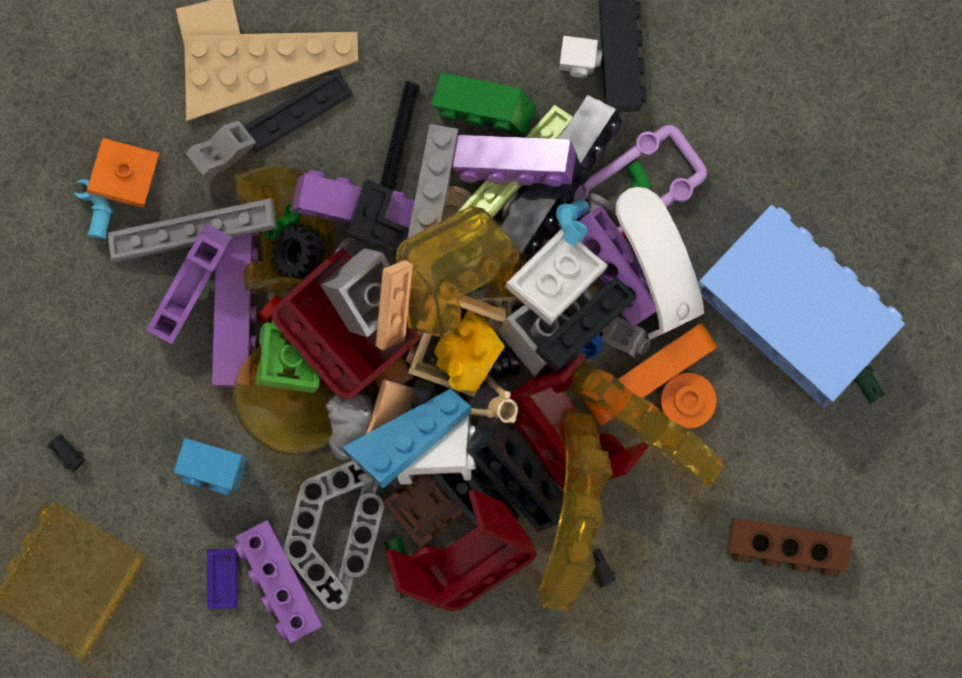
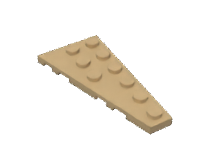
[184,32,358,122]

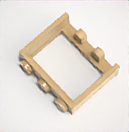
[405,285,506,397]

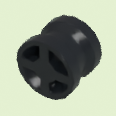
[493,346,520,380]

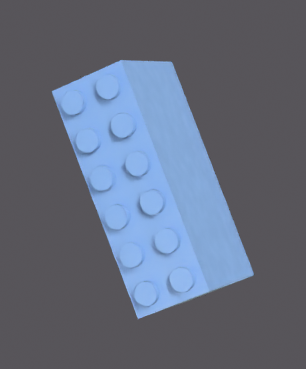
[698,204,905,409]

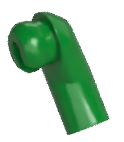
[627,161,651,189]
[264,203,302,239]

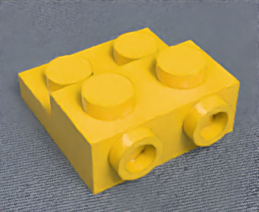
[433,310,505,392]

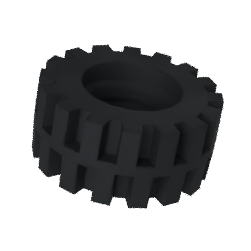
[272,226,326,279]

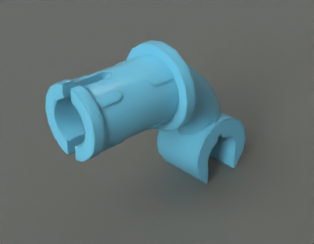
[74,179,115,239]
[556,199,589,246]

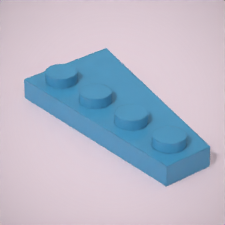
[342,389,472,488]

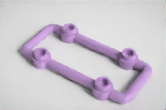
[558,125,707,247]

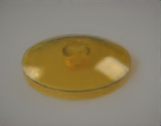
[233,338,336,455]

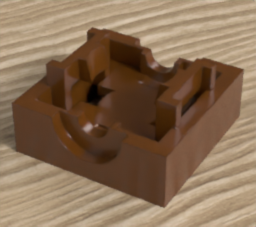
[383,474,464,548]

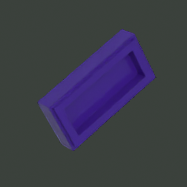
[207,549,238,609]

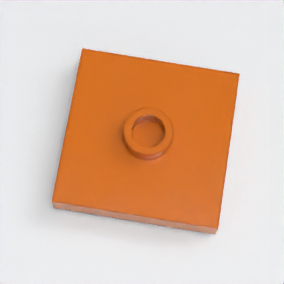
[87,138,159,208]

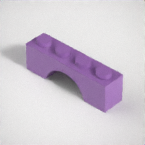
[146,223,232,344]

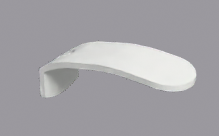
[616,187,704,340]

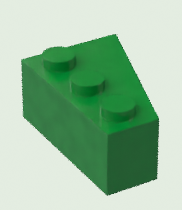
[432,73,536,137]

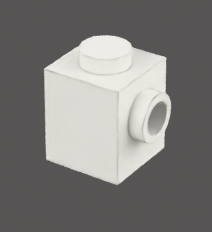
[559,36,602,78]

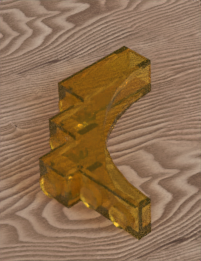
[568,362,726,487]
[538,411,612,611]

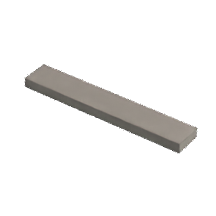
[107,198,278,262]

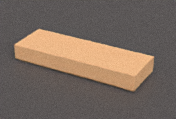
[376,260,413,350]

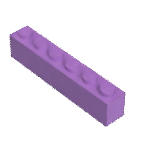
[212,233,260,388]

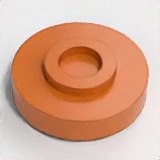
[660,373,717,429]

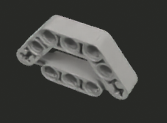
[284,460,385,609]

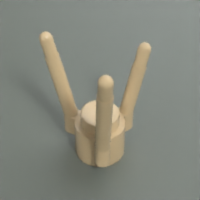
[469,374,518,423]

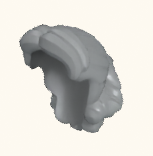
[326,394,374,460]

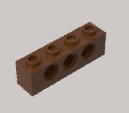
[726,518,852,577]

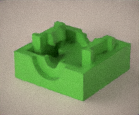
[255,322,320,393]

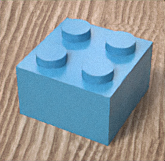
[174,438,248,496]

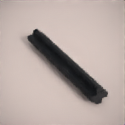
[379,81,420,190]

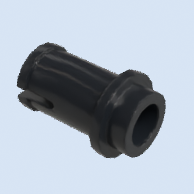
[48,434,85,472]
[584,548,616,588]

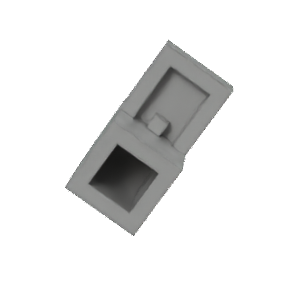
[186,121,256,177]

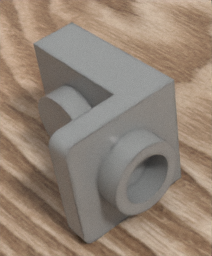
[602,316,651,361]

